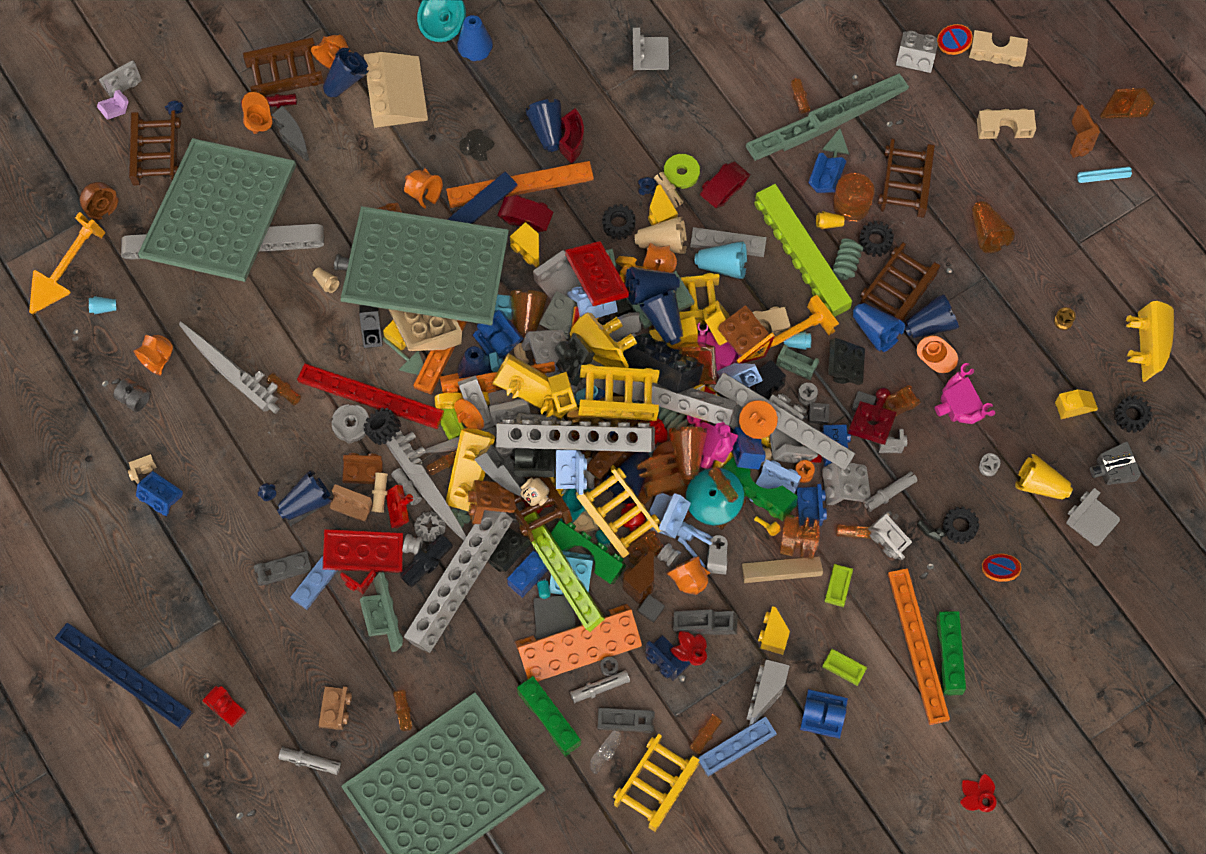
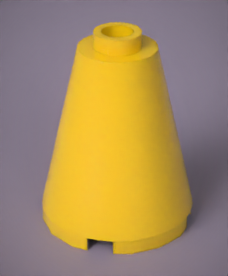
[1015,454,1073,500]

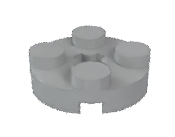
[332,404,369,444]

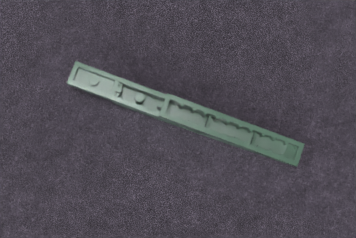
[746,73,909,161]

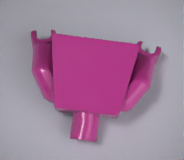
[696,322,743,379]
[935,363,995,424]
[687,415,738,469]

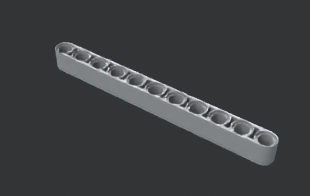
[121,224,324,259]

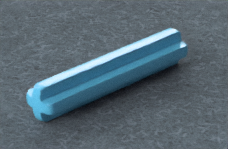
[1077,166,1132,183]

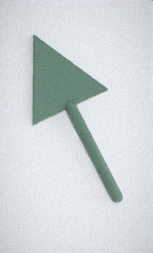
[822,129,849,158]
[382,337,424,375]

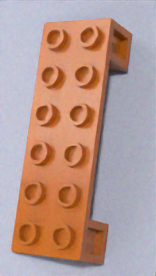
[440,359,555,394]
[515,604,642,682]

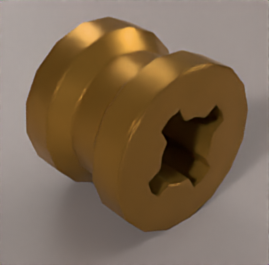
[1054,307,1076,330]

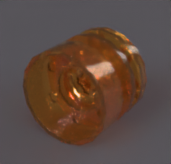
[833,173,875,221]
[636,453,685,497]
[780,514,820,560]

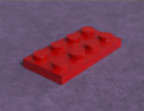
[565,241,629,306]
[322,529,403,573]

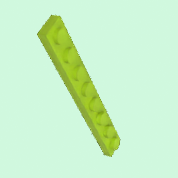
[520,511,605,632]

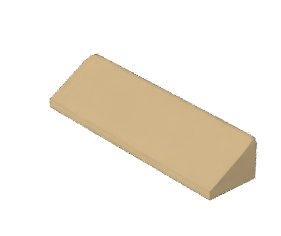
[742,556,823,583]

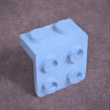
[567,286,618,318]
[555,449,587,495]
[749,459,801,502]
[647,493,691,538]

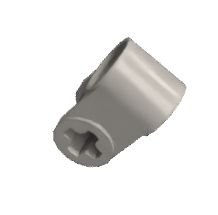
[706,535,728,575]

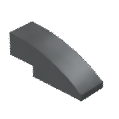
[272,106,309,162]
[474,445,527,498]
[673,610,738,635]

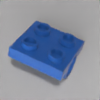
[473,310,524,359]
[800,689,848,739]

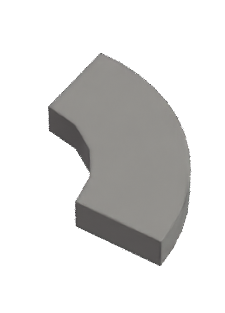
[609,312,639,342]

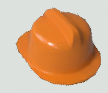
[242,92,272,134]
[917,335,958,373]

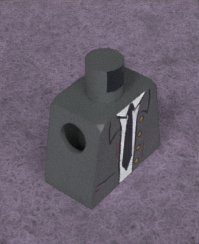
[1090,442,1141,485]

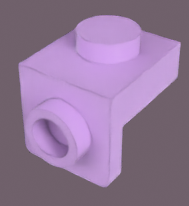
[97,90,128,119]

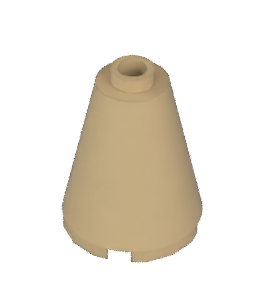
[635,217,687,254]

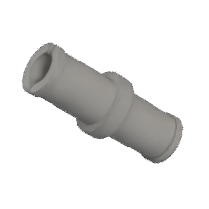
[391,468,422,505]

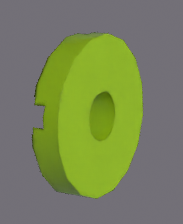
[664,154,700,189]

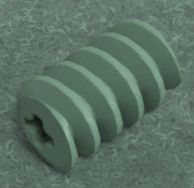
[832,238,863,280]
[658,407,693,438]

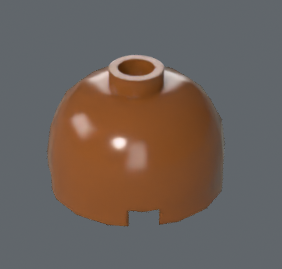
[80,182,118,220]

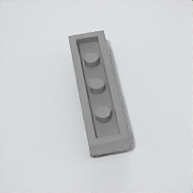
[690,227,767,257]

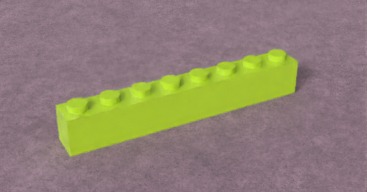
[754,184,852,317]

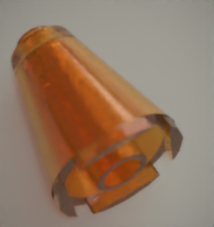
[972,201,1015,253]
[510,290,547,342]
[669,427,707,480]

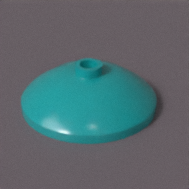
[417,0,466,42]
[686,468,744,526]

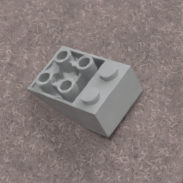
[747,660,790,726]

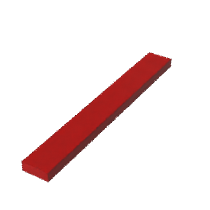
[297,363,445,429]

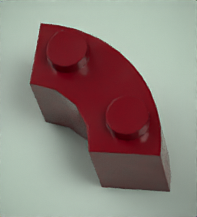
[559,108,584,164]
[700,161,751,208]
[497,194,554,232]

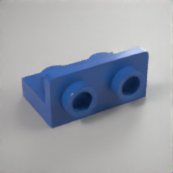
[809,153,846,193]
[136,471,183,516]
[796,484,827,527]

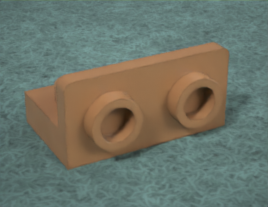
[330,484,373,522]
[318,686,352,730]

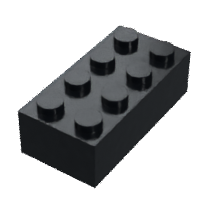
[623,333,704,394]

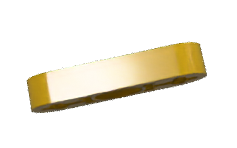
[434,392,490,409]

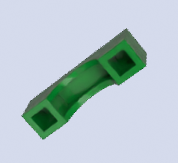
[722,456,798,521]
[551,520,627,584]
[936,611,966,696]
[517,676,581,757]

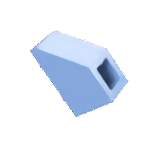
[717,363,763,387]

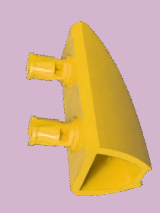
[1126,301,1174,382]
[570,312,637,368]
[492,353,565,420]
[446,428,495,512]

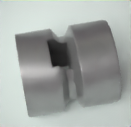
[113,378,150,412]

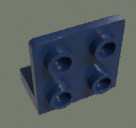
[645,635,690,681]

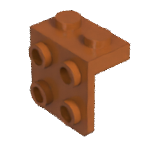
[1070,104,1100,158]
[718,305,770,356]
[467,480,516,524]

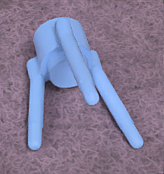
[677,522,713,568]

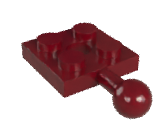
[848,387,897,445]

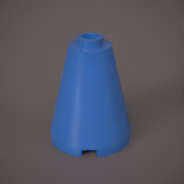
[457,15,493,61]
[853,303,905,352]

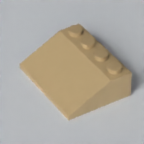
[364,52,428,128]
[389,309,462,351]

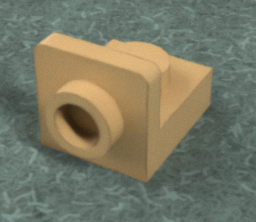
[128,454,157,484]
[573,511,598,533]

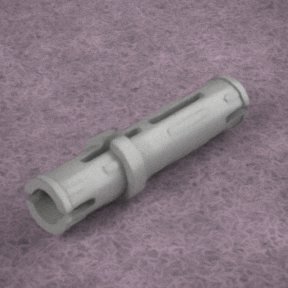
[863,471,917,512]
[570,670,630,704]
[279,746,341,775]

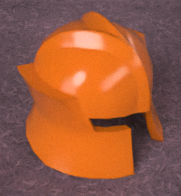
[311,35,351,69]
[404,168,443,209]
[643,243,677,273]
[134,335,173,376]
[666,556,710,595]

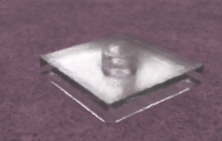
[590,730,621,774]

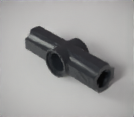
[399,534,453,588]

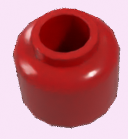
[621,503,647,531]

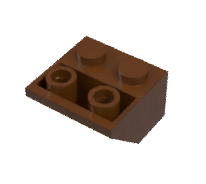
[623,551,654,605]

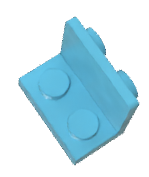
[549,550,594,595]

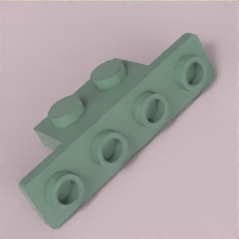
[360,572,403,652]

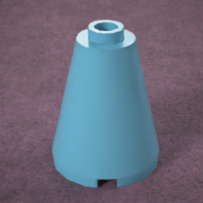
[695,242,747,279]

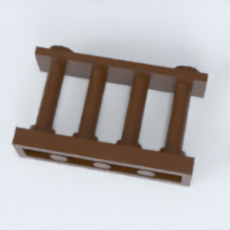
[243,38,324,97]
[129,110,181,186]
[878,139,935,218]
[860,242,941,321]
[587,419,651,488]
[495,477,573,542]

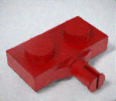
[386,485,413,529]

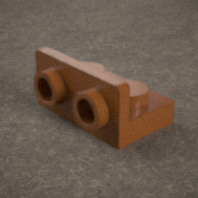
[342,453,383,484]

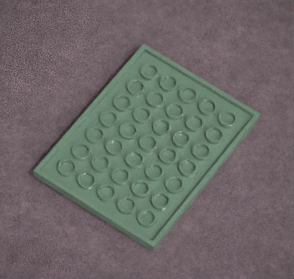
[138,138,296,282]
[341,206,509,325]
[341,693,545,854]

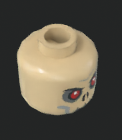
[520,477,549,506]

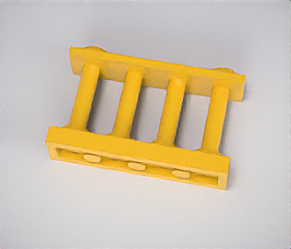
[649,273,719,329]
[578,364,659,421]
[576,465,661,558]
[613,734,700,832]

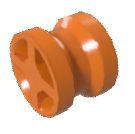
[795,460,815,483]

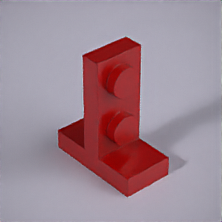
[202,686,246,728]

